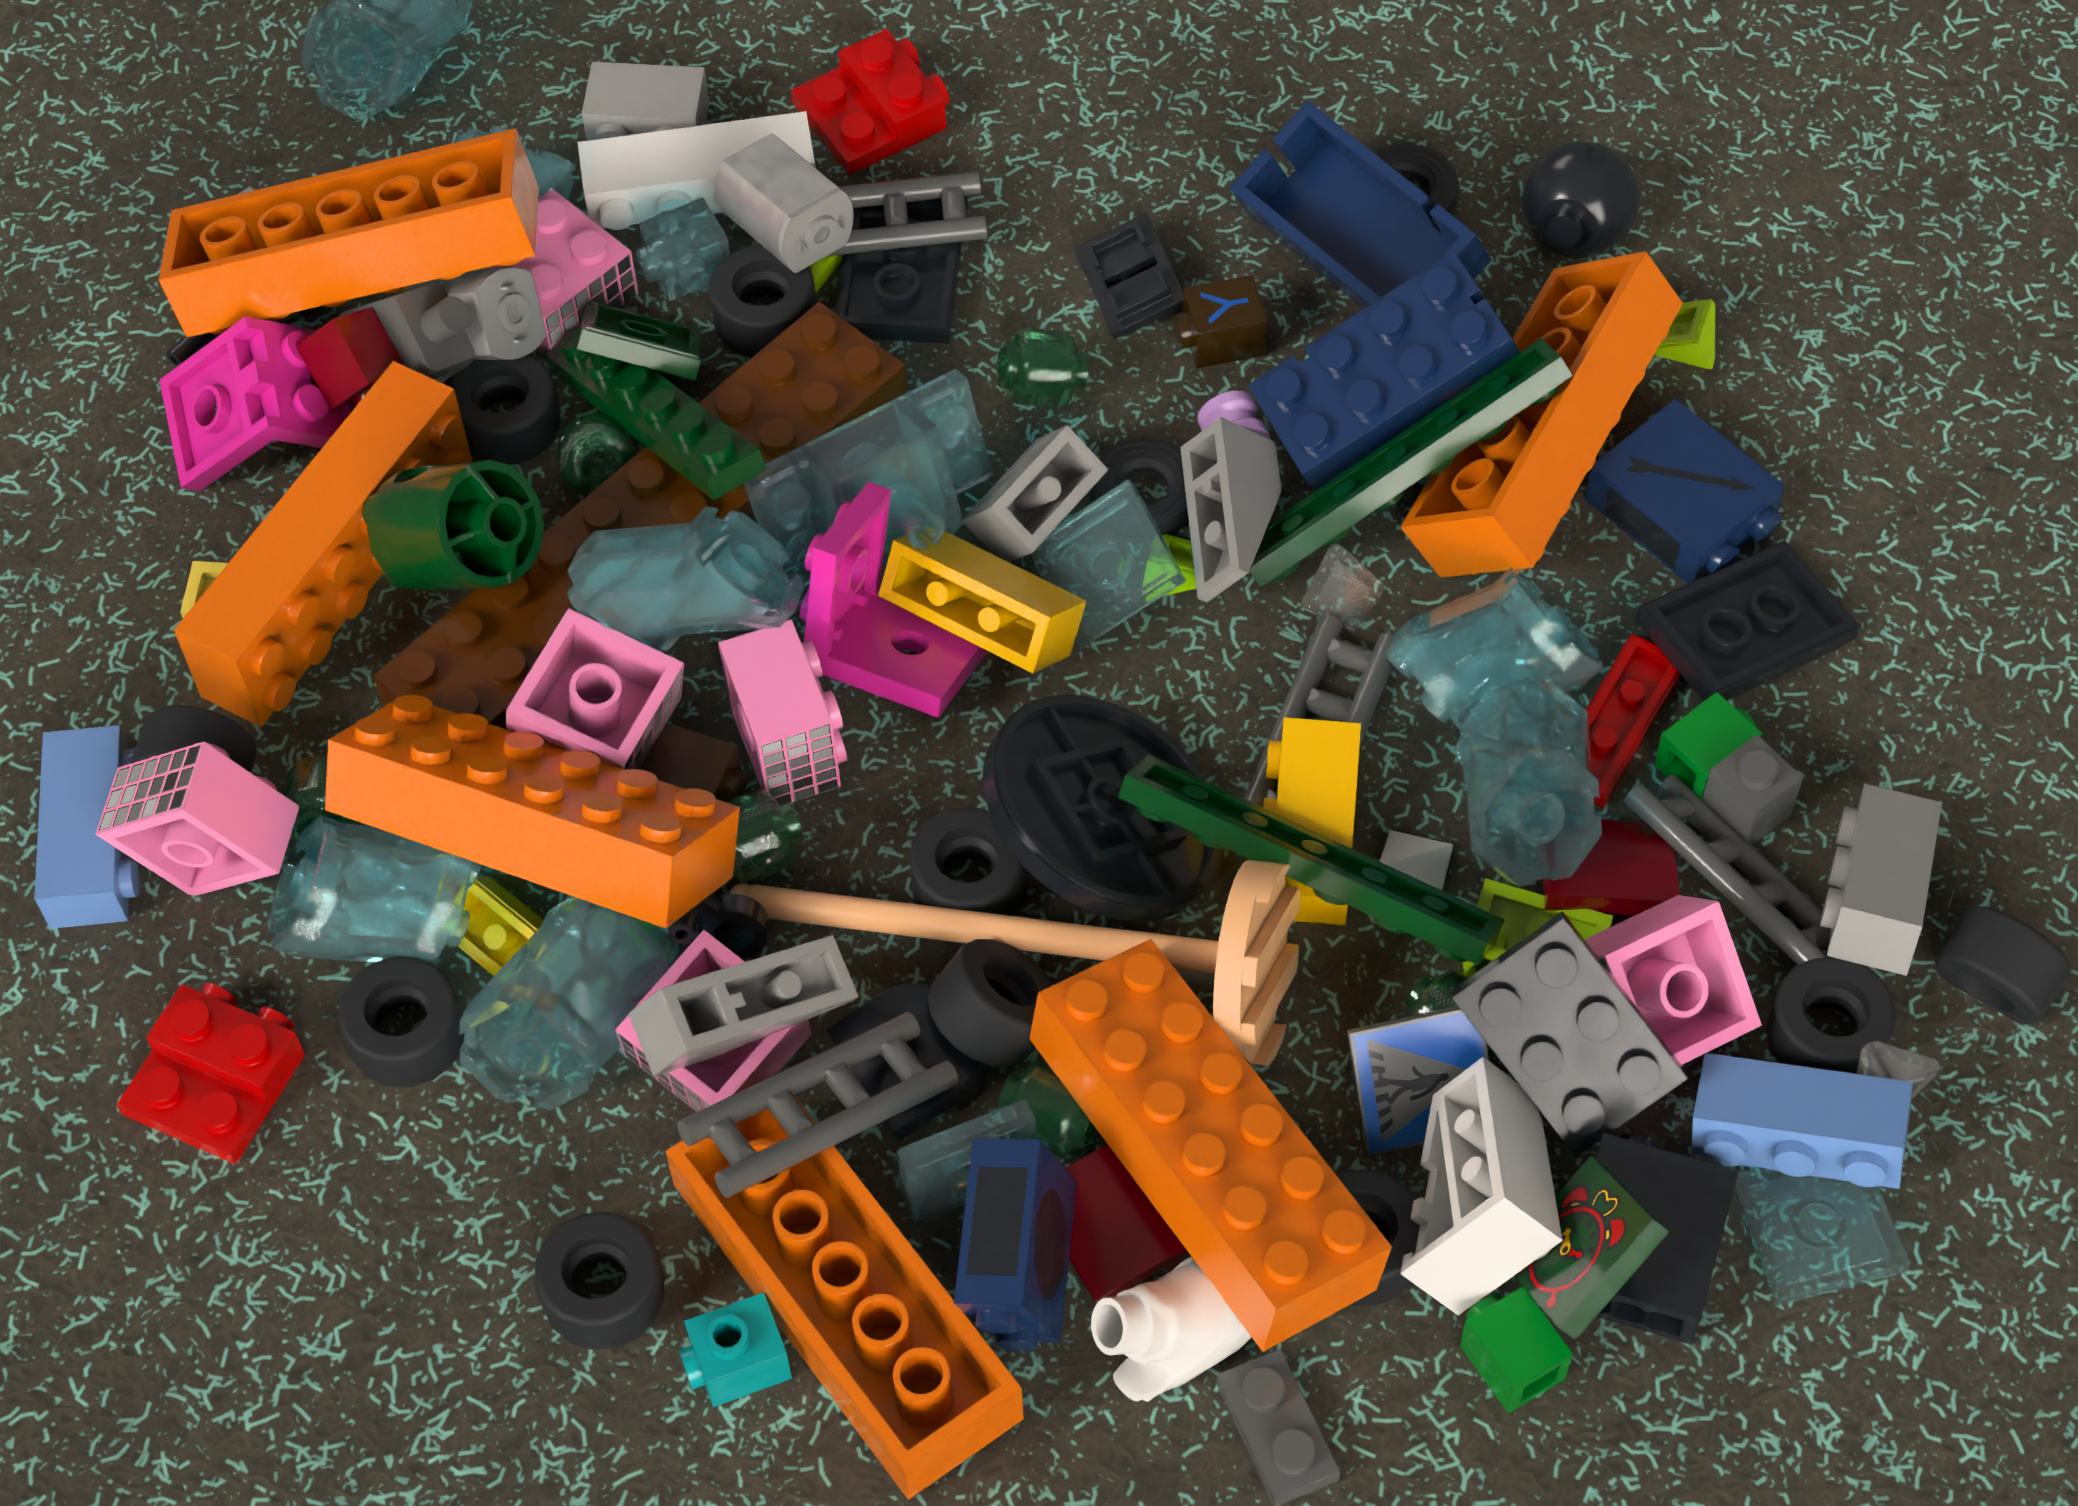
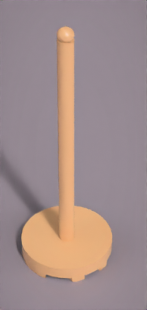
[729,860,1300,1066]

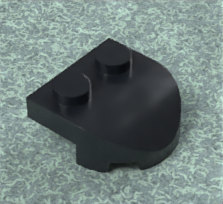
[826,984,987,1141]

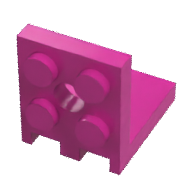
[159,316,357,491]
[800,482,987,718]

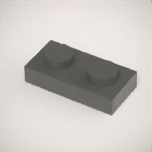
[1216,1349,1340,1506]

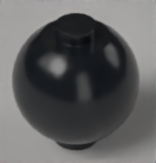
[1522,140,1640,258]

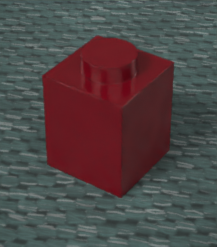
[296,307,405,410]

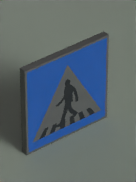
[1347,1006,1489,1157]

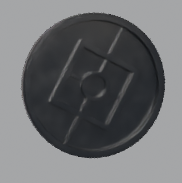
[983,695,1224,922]

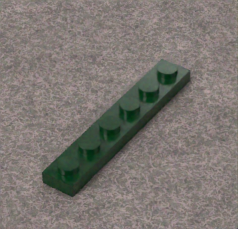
[544,329,767,501]
[1250,338,1573,587]
[1118,755,1505,966]

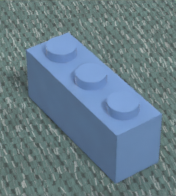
[34,725,140,929]
[1692,1053,1913,1189]

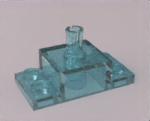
[744,369,993,584]

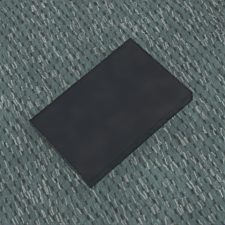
[834,196,968,344]
[1635,540,1861,701]

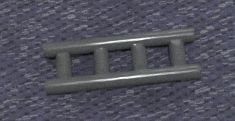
[752,171,987,256]
[1244,614,1402,807]
[1624,774,1832,965]
[677,1012,959,1198]

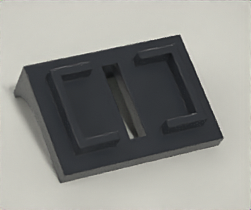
[1074,212,1183,339]

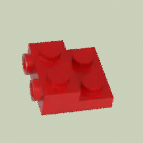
[791,28,949,176]
[116,983,305,1165]

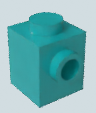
[678,1292,792,1407]

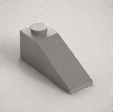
[1180,417,1282,602]
[629,935,859,1077]

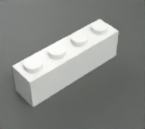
[578,111,815,230]

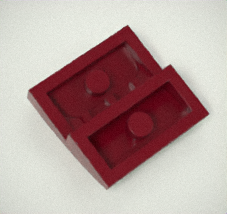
[1535,815,1680,916]
[1066,1144,1191,1304]

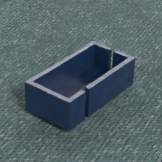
[1229,100,1492,309]
[1248,250,1520,491]

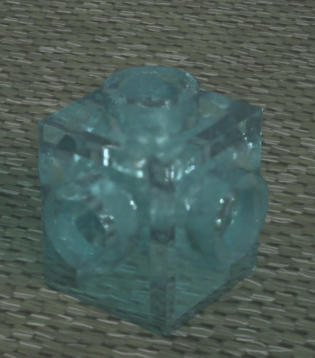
[636,198,730,301]

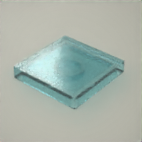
[1030,479,1186,647]
[897,1100,1037,1228]
[1732,1167,1910,1307]

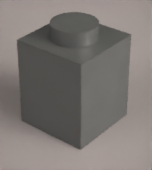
[1702,735,1803,845]

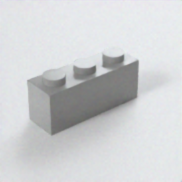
[1820,783,1942,976]

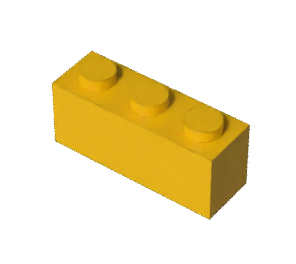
[878,525,1087,674]
[1263,717,1361,925]

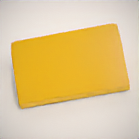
[434,873,580,1002]

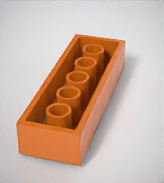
[159,128,539,337]
[1400,251,1683,578]
[174,361,472,727]
[325,695,740,929]
[1029,939,1392,1352]
[665,1096,1024,1500]

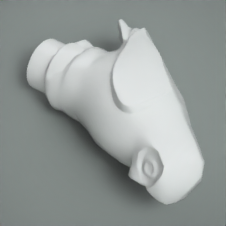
[1091,1257,1251,1402]

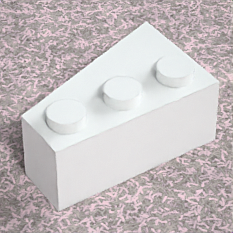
[1400,1057,1563,1315]

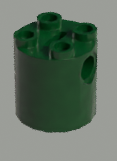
[363,460,544,591]

